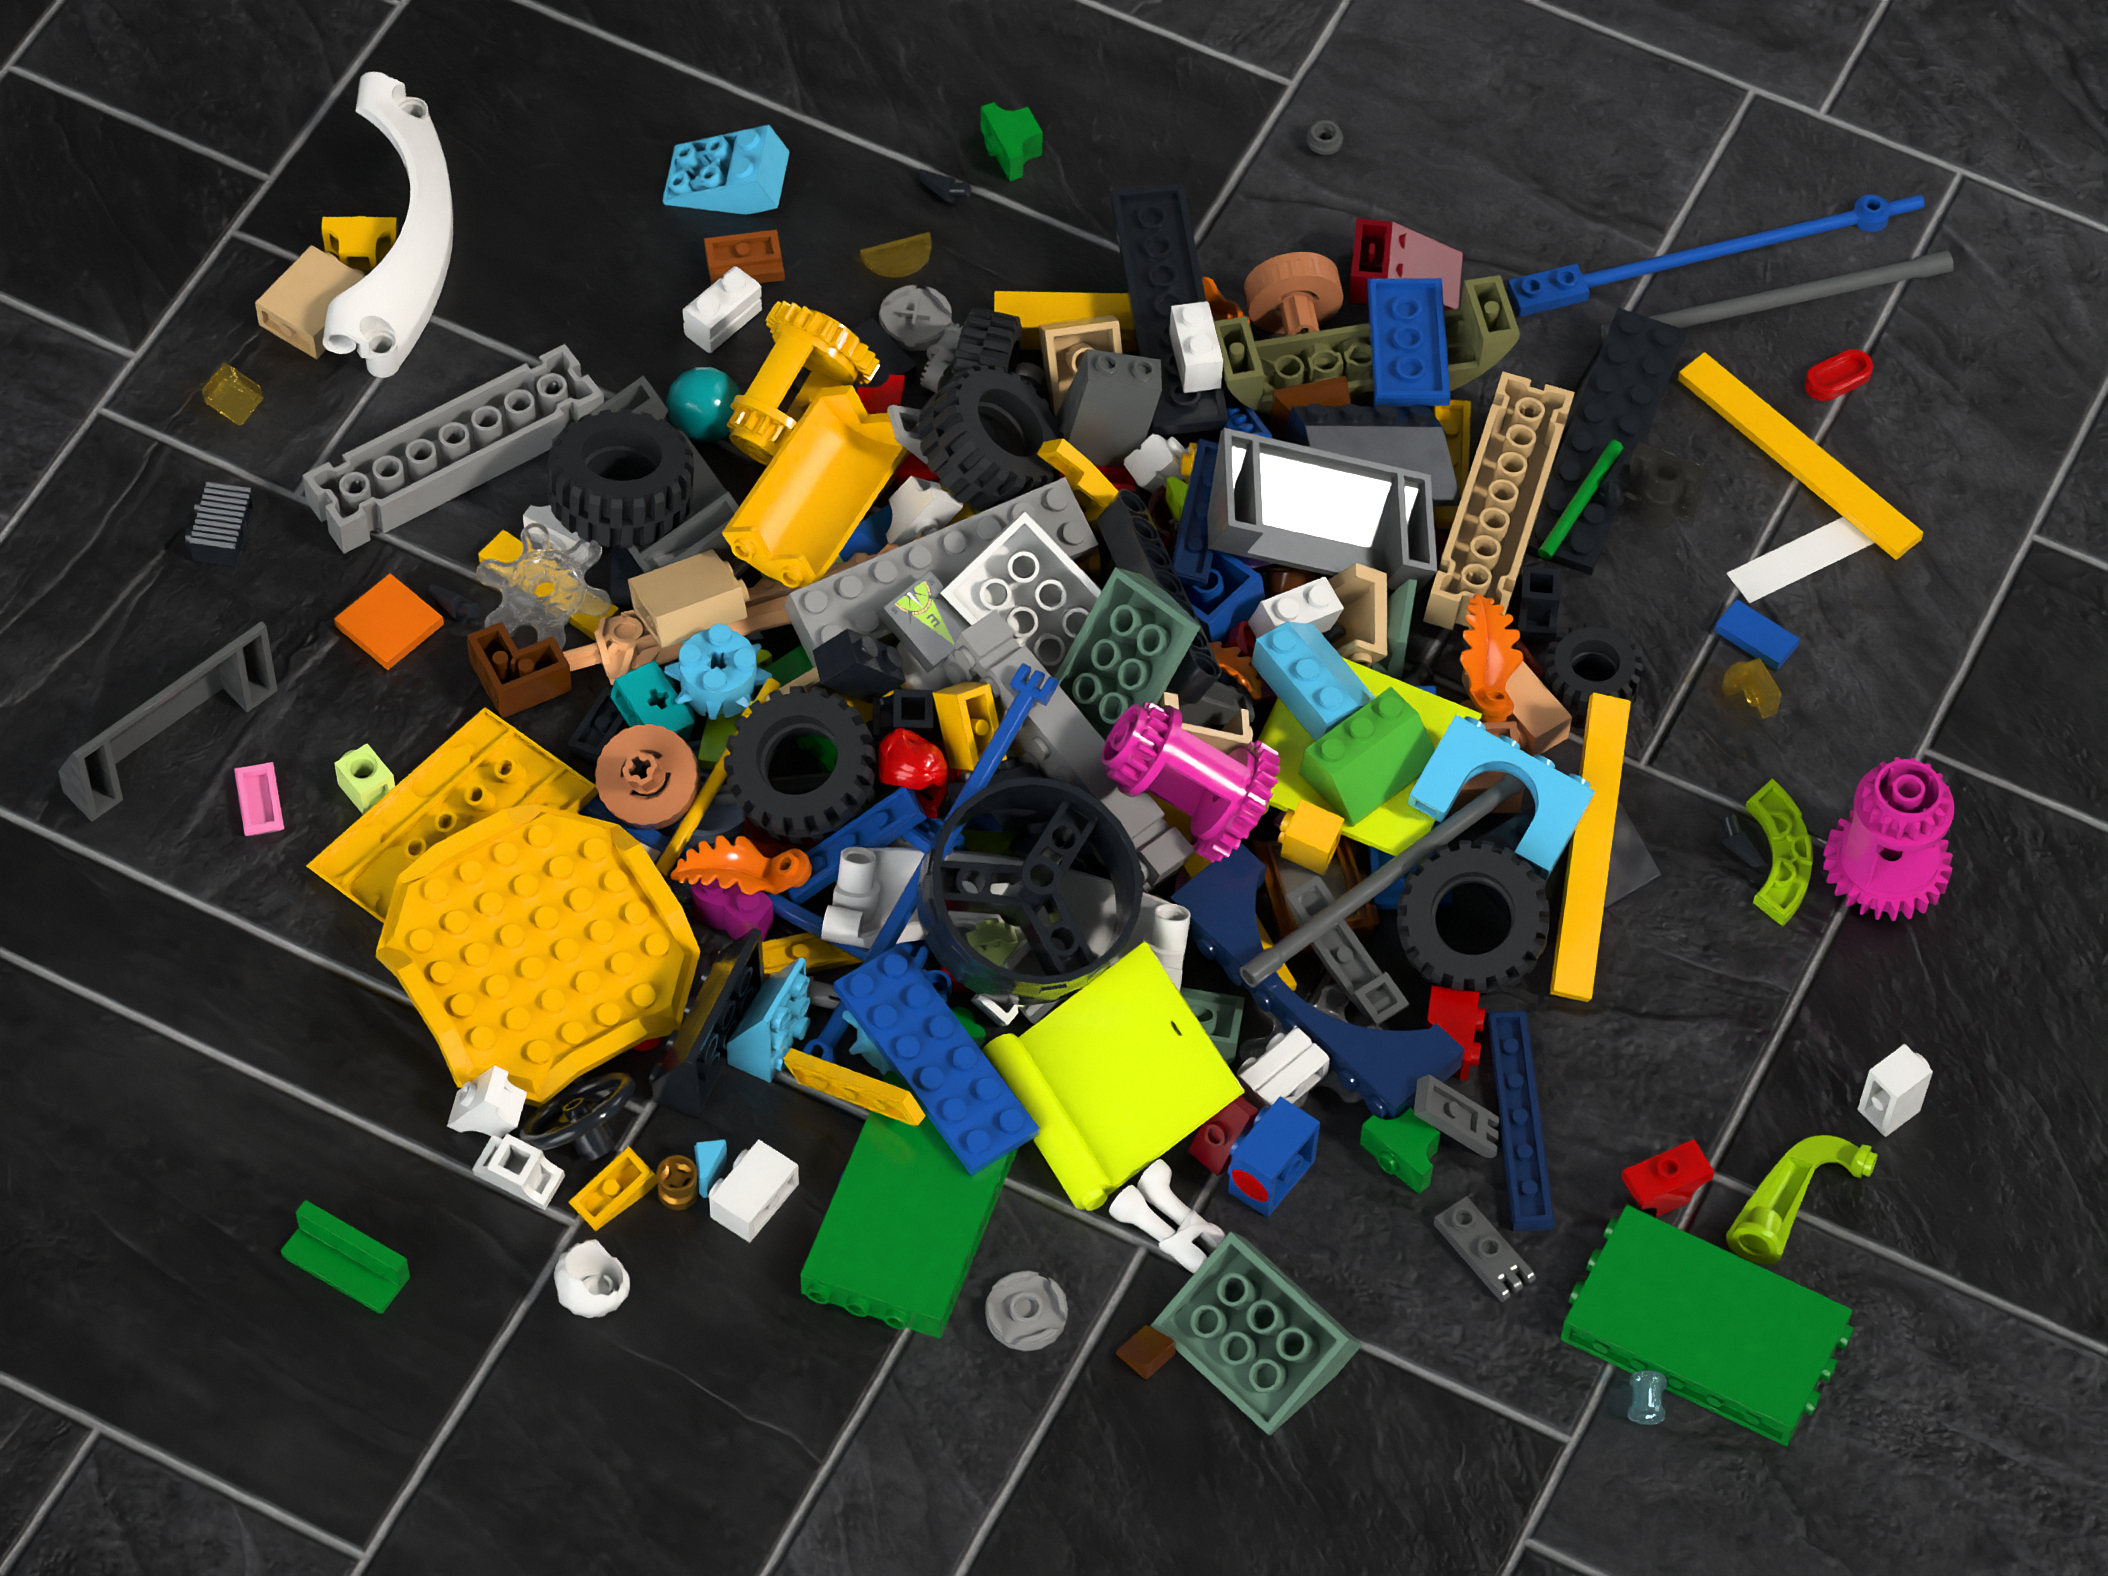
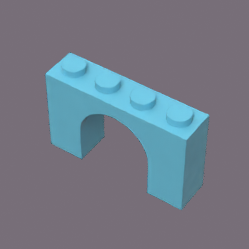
[1407,715,1595,881]

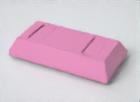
[234,762,284,836]

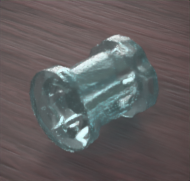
[1628,1371,1667,1425]

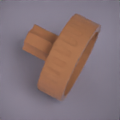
[1244,252,1343,336]
[595,724,701,830]

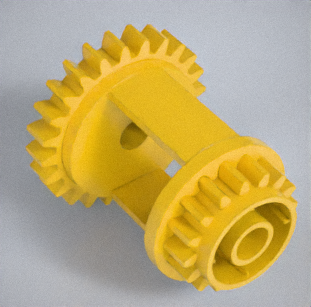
[726,301,880,466]

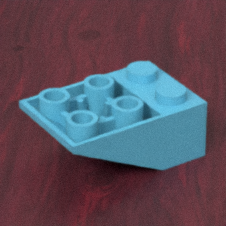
[663,125,789,215]
[726,957,811,1083]

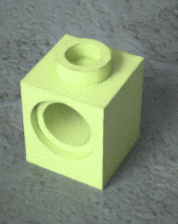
[334,744,395,815]

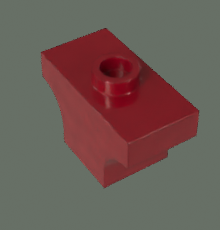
[1188,1095,1260,1176]

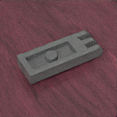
[1414,1075,1500,1158]
[1434,1196,1536,1302]

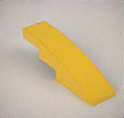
[1037,438,1118,540]

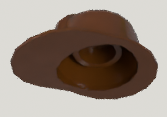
[1253,568,1317,599]

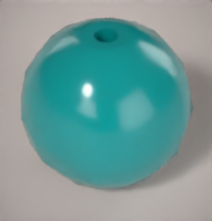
[666,367,740,443]

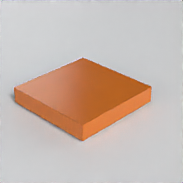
[334,573,444,670]

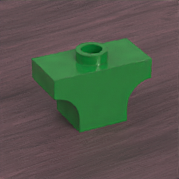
[981,102,1043,182]
[1360,1107,1440,1195]

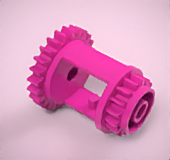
[1101,701,1281,863]
[1823,757,1954,921]

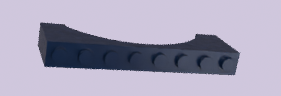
[1169,842,1465,1120]

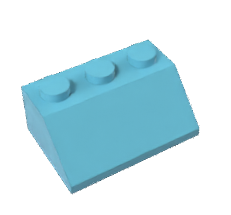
[1251,621,1375,741]

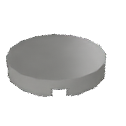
[985,1271,1068,1351]

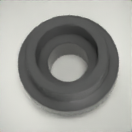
[1307,120,1343,155]

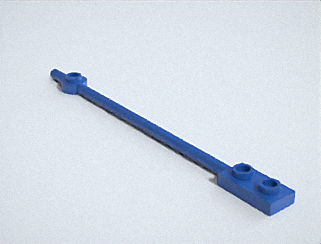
[1507,194,1925,317]

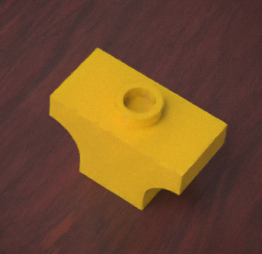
[322,216,399,275]

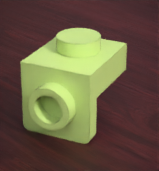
[966,918,1019,966]

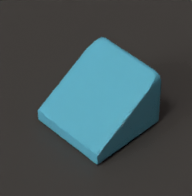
[694,1140,727,1198]

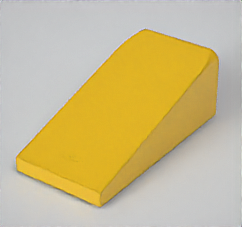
[569,1146,658,1231]

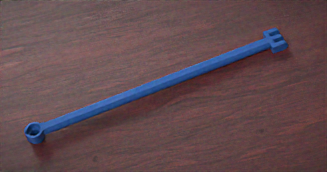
[803,663,1058,1064]
[578,793,952,1002]

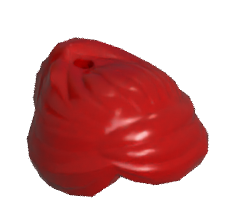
[877,727,949,790]

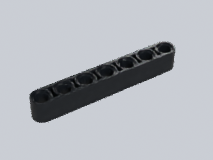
[1097,489,1222,704]

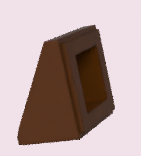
[1116,1325,1176,1380]

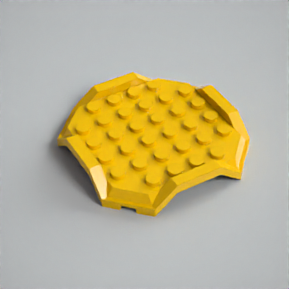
[376,804,700,1108]

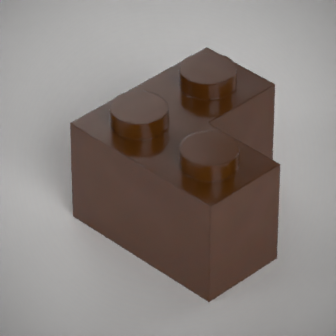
[467,621,572,719]

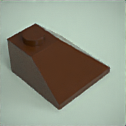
[1269,376,1351,441]

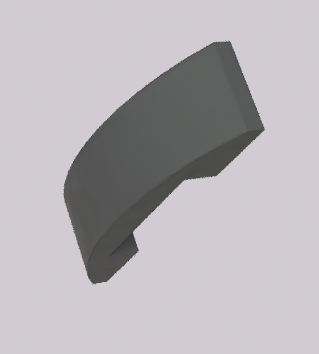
[1285,875,1409,1027]

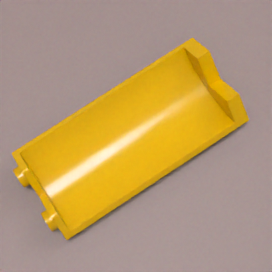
[722,385,908,588]

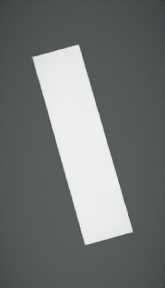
[1727,517,1874,603]

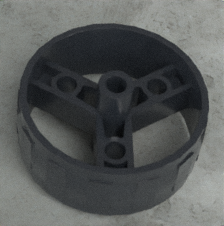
[916,777,1143,1006]

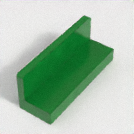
[281,1200,410,1314]

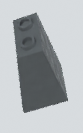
[1053,349,1162,482]

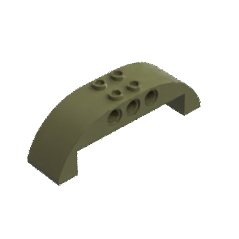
[1213,275,1520,416]

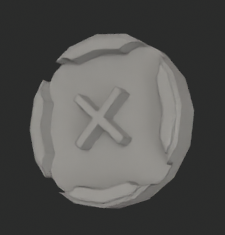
[879,285,952,351]

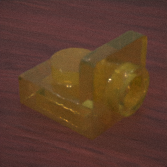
[1722,657,1781,719]

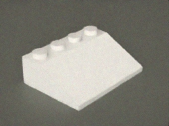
[941,510,1102,678]

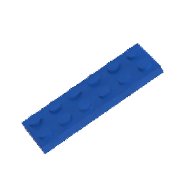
[833,943,1040,1176]

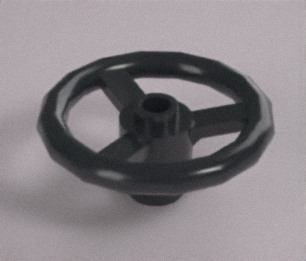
[518,1072,636,1161]

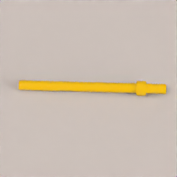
[656,678,781,879]

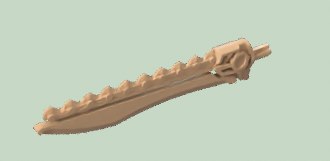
[563,536,924,685]

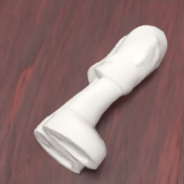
[1109,1159,1226,1274]

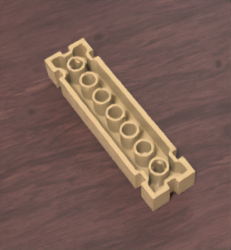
[1423,372,1575,630]

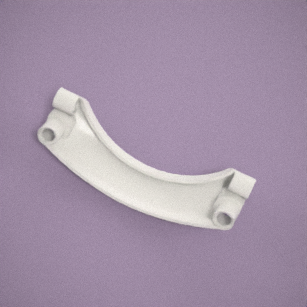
[323,72,453,378]
[821,847,1191,992]

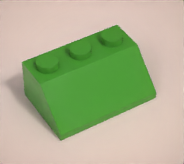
[1299,687,1435,827]

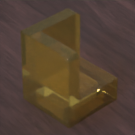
[202,362,263,426]

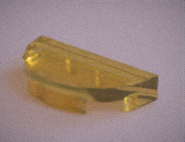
[860,232,931,278]

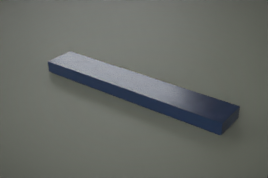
[1486,1010,1555,1231]

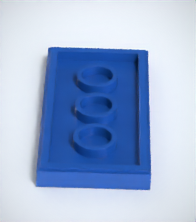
[1367,278,1450,406]

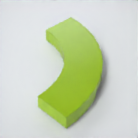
[1745,778,1813,927]

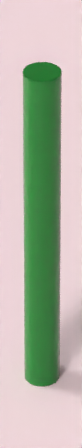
[1538,440,1623,560]

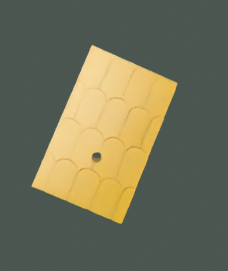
[306,707,599,923]

